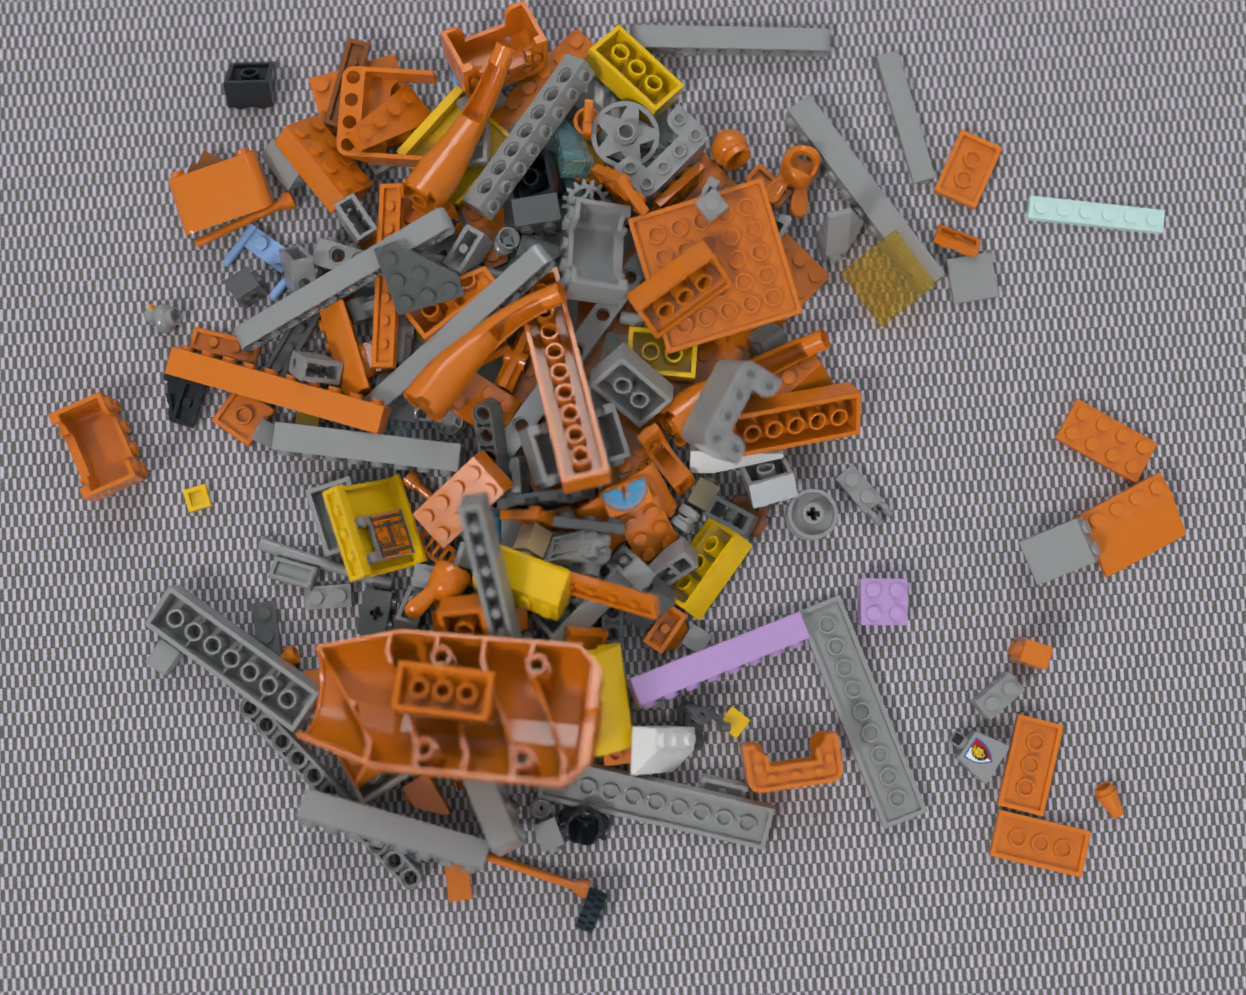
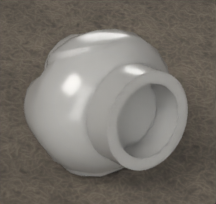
[143,304,182,333]

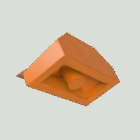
[642,606,688,654]

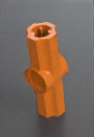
[494,325,531,394]

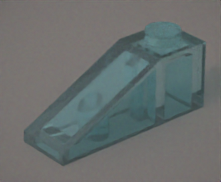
[553,118,594,178]

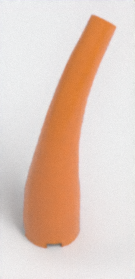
[399,40,516,215]
[403,282,567,422]
[656,329,830,447]

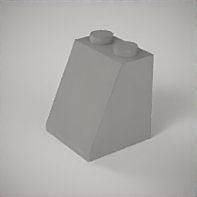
[1019,516,1101,585]

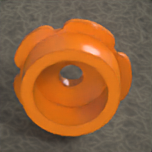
[281,645,301,667]

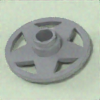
[591,101,660,167]

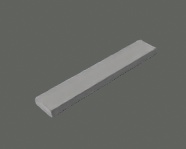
[875,50,935,185]

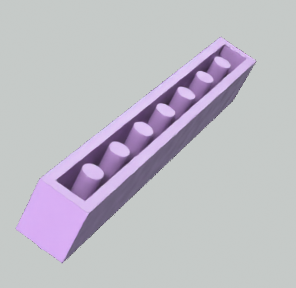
[626,612,810,709]

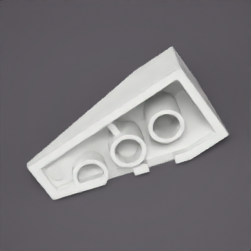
[689,444,784,474]

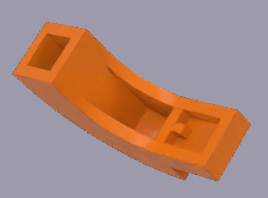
[637,423,697,497]

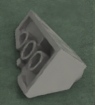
[816,208,864,263]

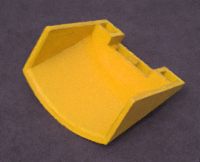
[586,642,634,757]

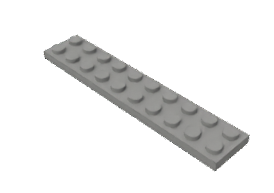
[796,595,927,829]
[537,763,775,850]

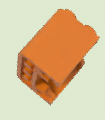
[441,0,548,98]
[48,392,149,502]
[739,730,843,793]

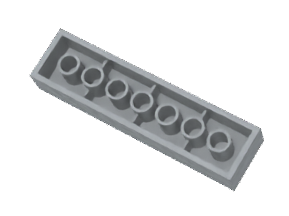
[272,422,466,476]
[144,585,320,732]
[296,788,489,874]

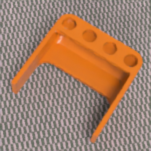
[336,66,438,167]

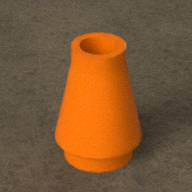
[1094,782,1124,818]

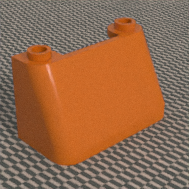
[168,147,275,235]
[570,458,678,554]

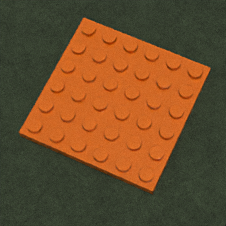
[628,178,803,354]

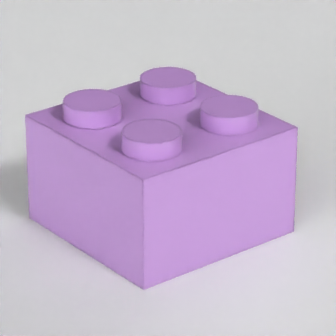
[857,578,908,625]

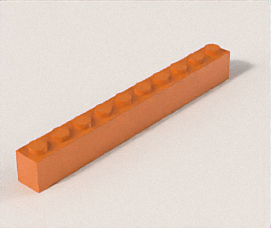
[165,344,391,434]

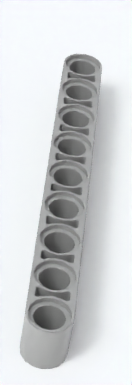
[632,25,831,57]

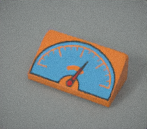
[600,475,653,519]

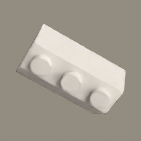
[630,725,696,775]

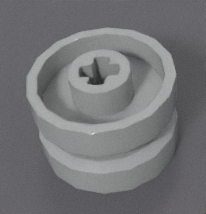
[784,489,838,541]

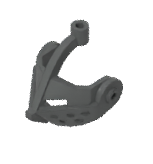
[677,699,731,751]

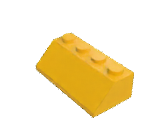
[670,518,753,621]
[473,545,571,621]

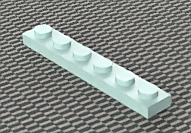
[1026,195,1165,234]

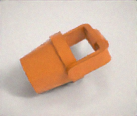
[573,99,602,141]

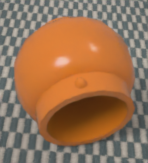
[710,129,751,171]

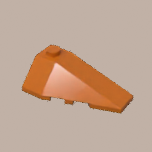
[405,266,495,341]

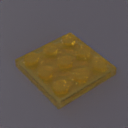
[841,230,937,327]

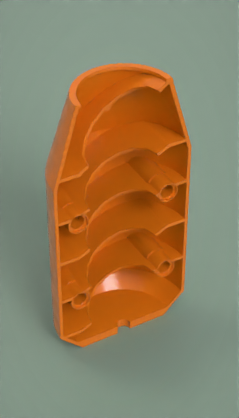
[296,629,603,788]

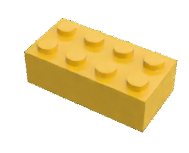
[585,24,685,125]

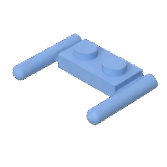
[222,224,287,301]

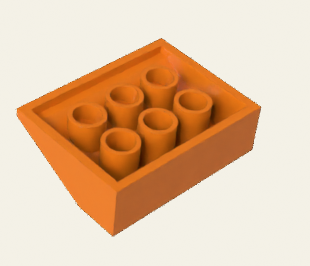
[1072,472,1186,578]

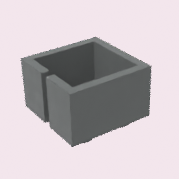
[511,192,562,238]

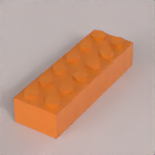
[731,382,861,457]

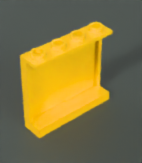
[396,85,509,210]
[322,474,427,582]

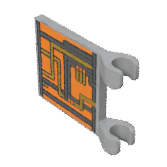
[355,509,415,565]

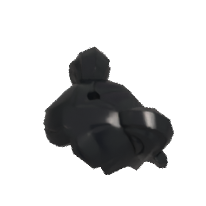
[558,806,610,846]

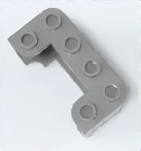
[614,104,707,209]
[559,197,631,306]
[681,359,782,464]
[518,402,631,489]

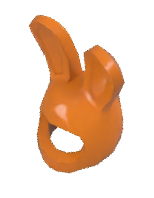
[765,145,821,218]
[405,559,471,632]

